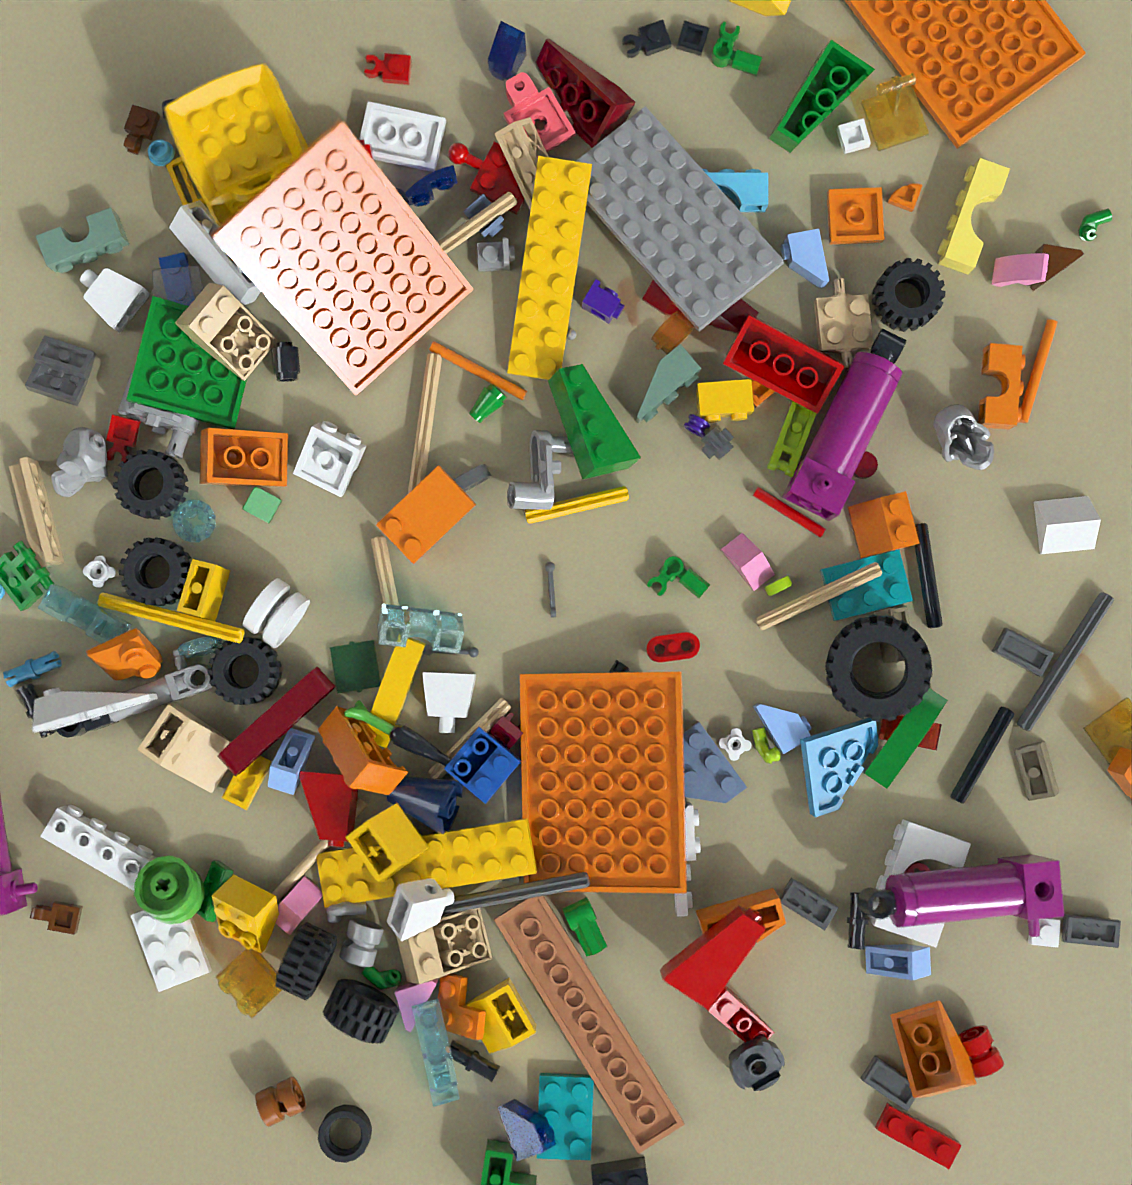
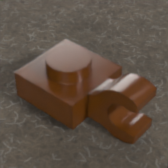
[123,105,160,155]
[30,901,83,935]

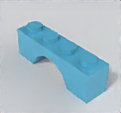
[702,169,768,212]

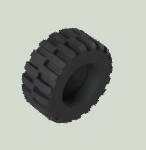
[825,615,932,721]

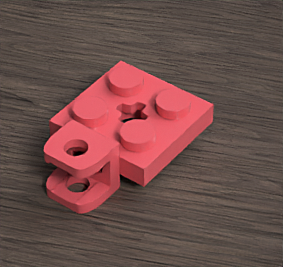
[503,72,576,158]

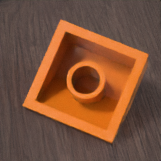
[848,491,920,559]

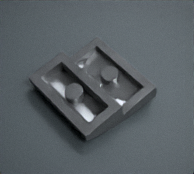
[25,335,96,406]

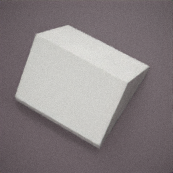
[1034,496,1101,554]

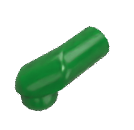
[1078,208,1112,241]
[361,966,402,989]

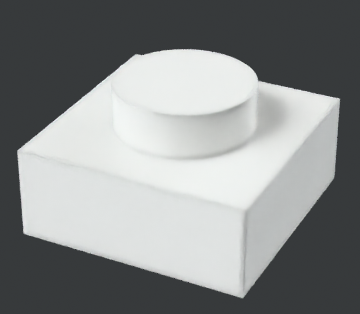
[836,118,871,154]
[1028,918,1061,947]

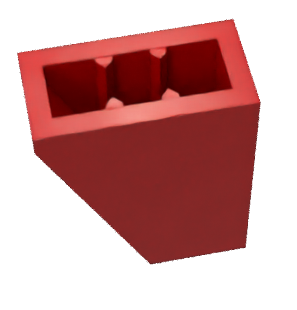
[299,771,358,847]

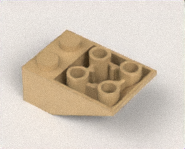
[175,283,278,381]
[137,703,232,793]
[396,908,493,984]

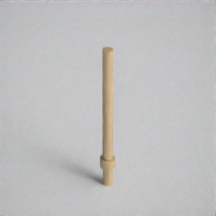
[270,798,368,905]

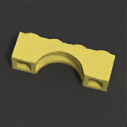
[937,158,1010,275]

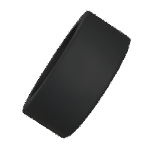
[318,1104,372,1163]

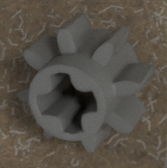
[701,427,734,460]

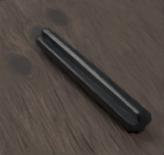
[915,523,943,628]
[950,707,1014,804]

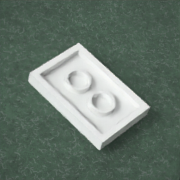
[359,102,446,172]
[131,910,212,992]

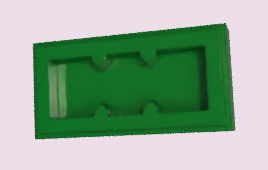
[196,860,234,922]

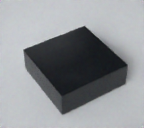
[676,20,709,56]

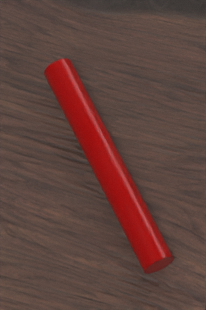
[752,487,826,538]

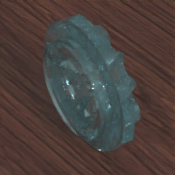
[173,500,216,542]
[178,636,222,658]

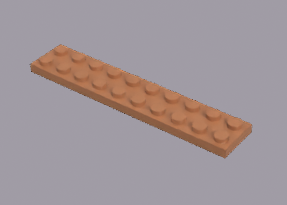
[494,896,685,1154]

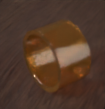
[651,310,695,354]

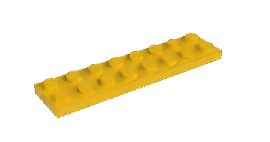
[507,156,592,380]
[316,818,537,908]

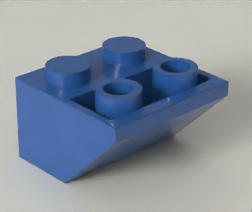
[444,727,521,804]

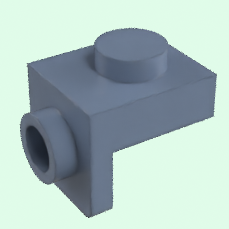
[463,194,505,237]

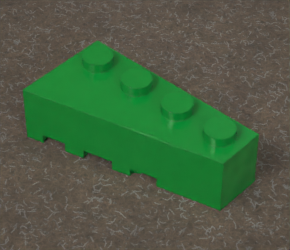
[768,40,875,153]
[548,364,641,480]

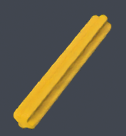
[525,486,629,524]

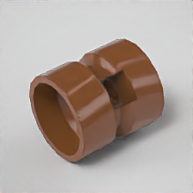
[255,1077,306,1127]

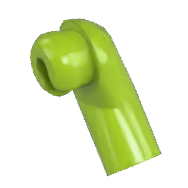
[752,727,781,764]

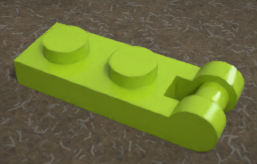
[767,401,816,477]

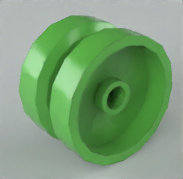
[134,856,205,925]

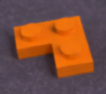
[435,973,486,1040]

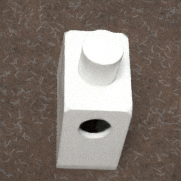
[80,268,150,333]
[423,672,476,733]
[387,878,454,941]

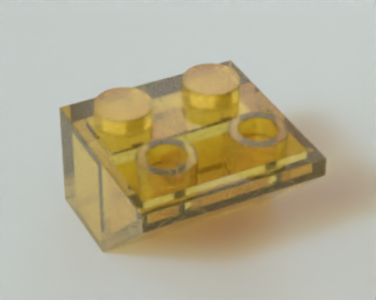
[215,949,282,1018]

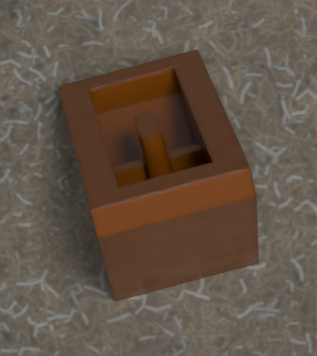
[1030,244,1084,291]

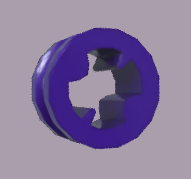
[683,414,711,438]

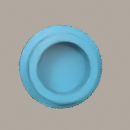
[148,139,175,166]

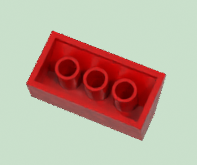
[723,313,845,414]

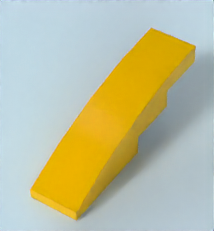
[367,634,426,748]

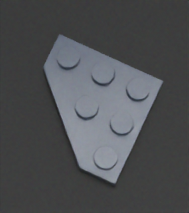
[683,722,747,803]

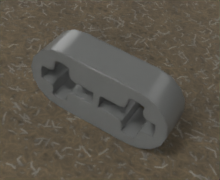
[453,464,491,492]

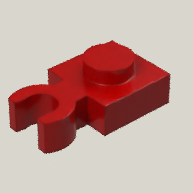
[364,53,412,85]
[106,414,141,463]

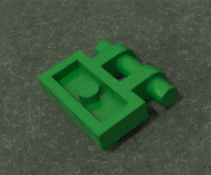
[0,541,55,611]

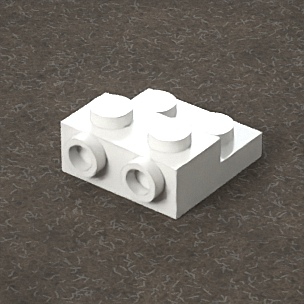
[293,421,366,497]

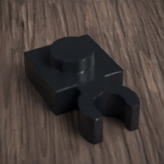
[622,19,672,58]

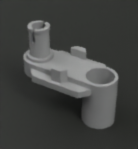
[118,373,199,459]
[507,430,573,510]

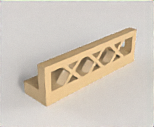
[494,117,549,210]
[9,457,64,568]

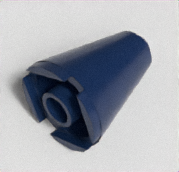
[387,776,463,834]

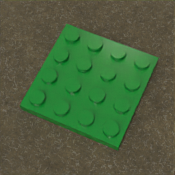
[126,296,247,430]

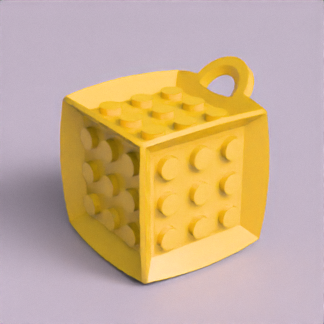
[164,63,308,226]

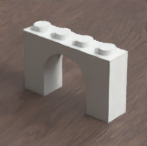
[867,819,971,947]

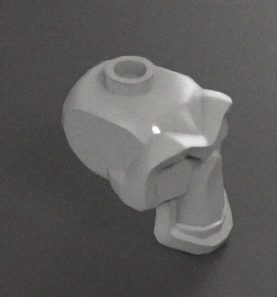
[933,404,994,470]
[51,427,108,497]

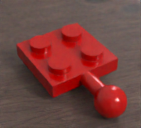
[448,141,525,215]

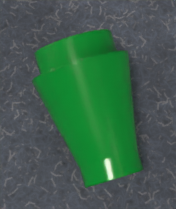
[469,383,507,423]

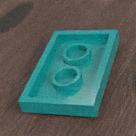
[820,549,913,621]
[536,1073,594,1161]

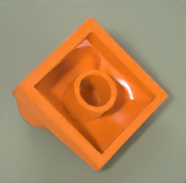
[86,628,163,681]

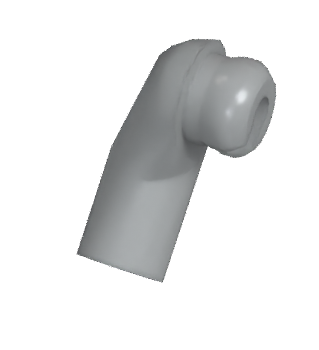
[326,901,366,923]

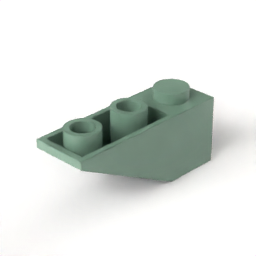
[636,344,701,424]

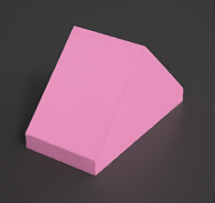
[721,533,775,591]
[276,876,323,935]
[395,978,439,1032]

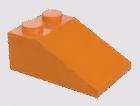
[199,428,288,487]
[376,465,476,564]
[890,1001,977,1098]

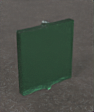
[330,640,381,694]

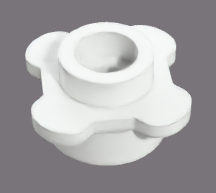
[83,556,116,588]
[719,728,751,761]

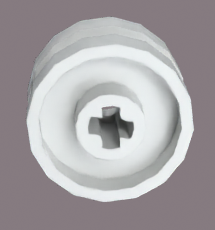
[243,578,310,648]

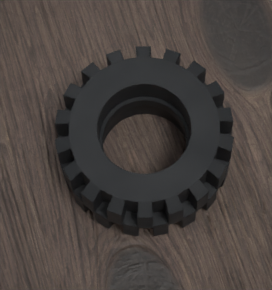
[872,258,946,332]
[113,449,189,520]
[119,537,191,606]
[208,637,282,705]
[275,922,337,1001]
[323,979,399,1044]

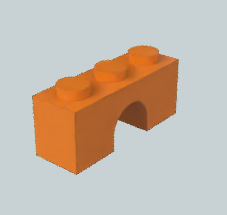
[978,343,1026,430]

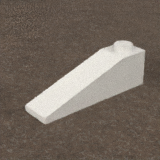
[32,687,158,732]

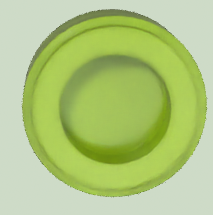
[764,576,792,596]

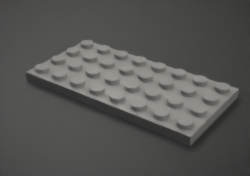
[576,106,784,331]

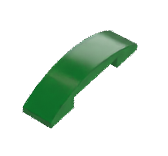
[864,688,948,789]

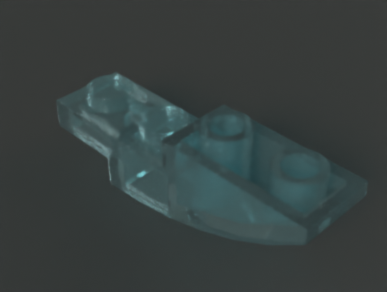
[411,999,460,1107]

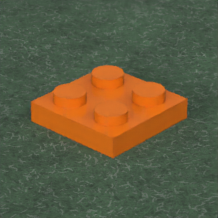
[827,187,884,245]

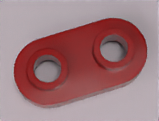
[646,632,700,663]

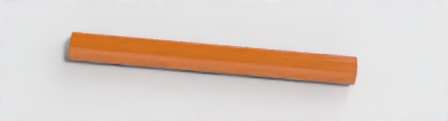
[1020,319,1058,423]
[429,341,527,400]

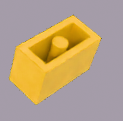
[695,379,754,423]
[177,559,230,622]

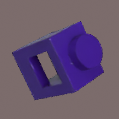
[582,279,625,324]

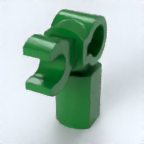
[711,22,762,76]
[647,556,710,599]

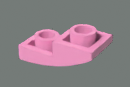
[992,253,1049,287]

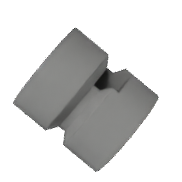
[339,918,384,967]

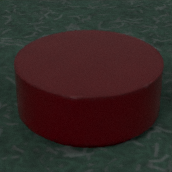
[854,451,878,479]

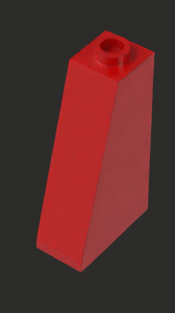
[660,905,766,1010]

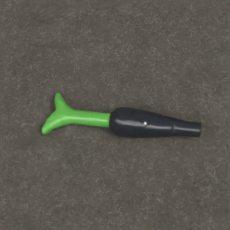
[344,700,451,767]

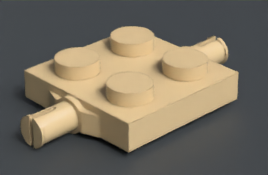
[814,278,873,370]

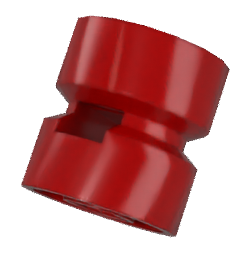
[958,1025,1004,1078]

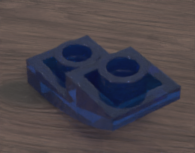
[405,165,458,207]

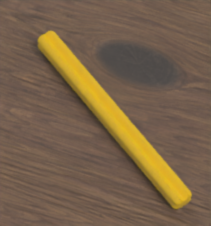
[97,592,244,643]

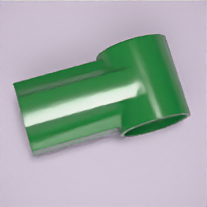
[562,897,608,957]

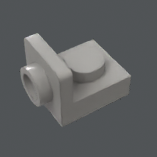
[477,237,515,272]

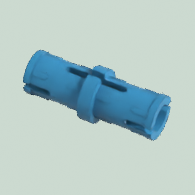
[3,651,62,687]

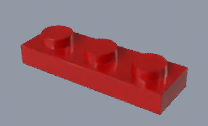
[875,1103,962,1169]

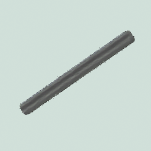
[1017,592,1114,731]
[442,872,589,915]

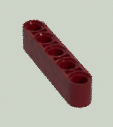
[217,667,336,777]

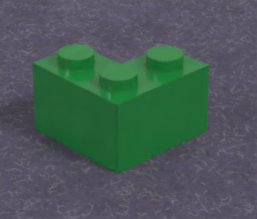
[480,1139,537,1185]

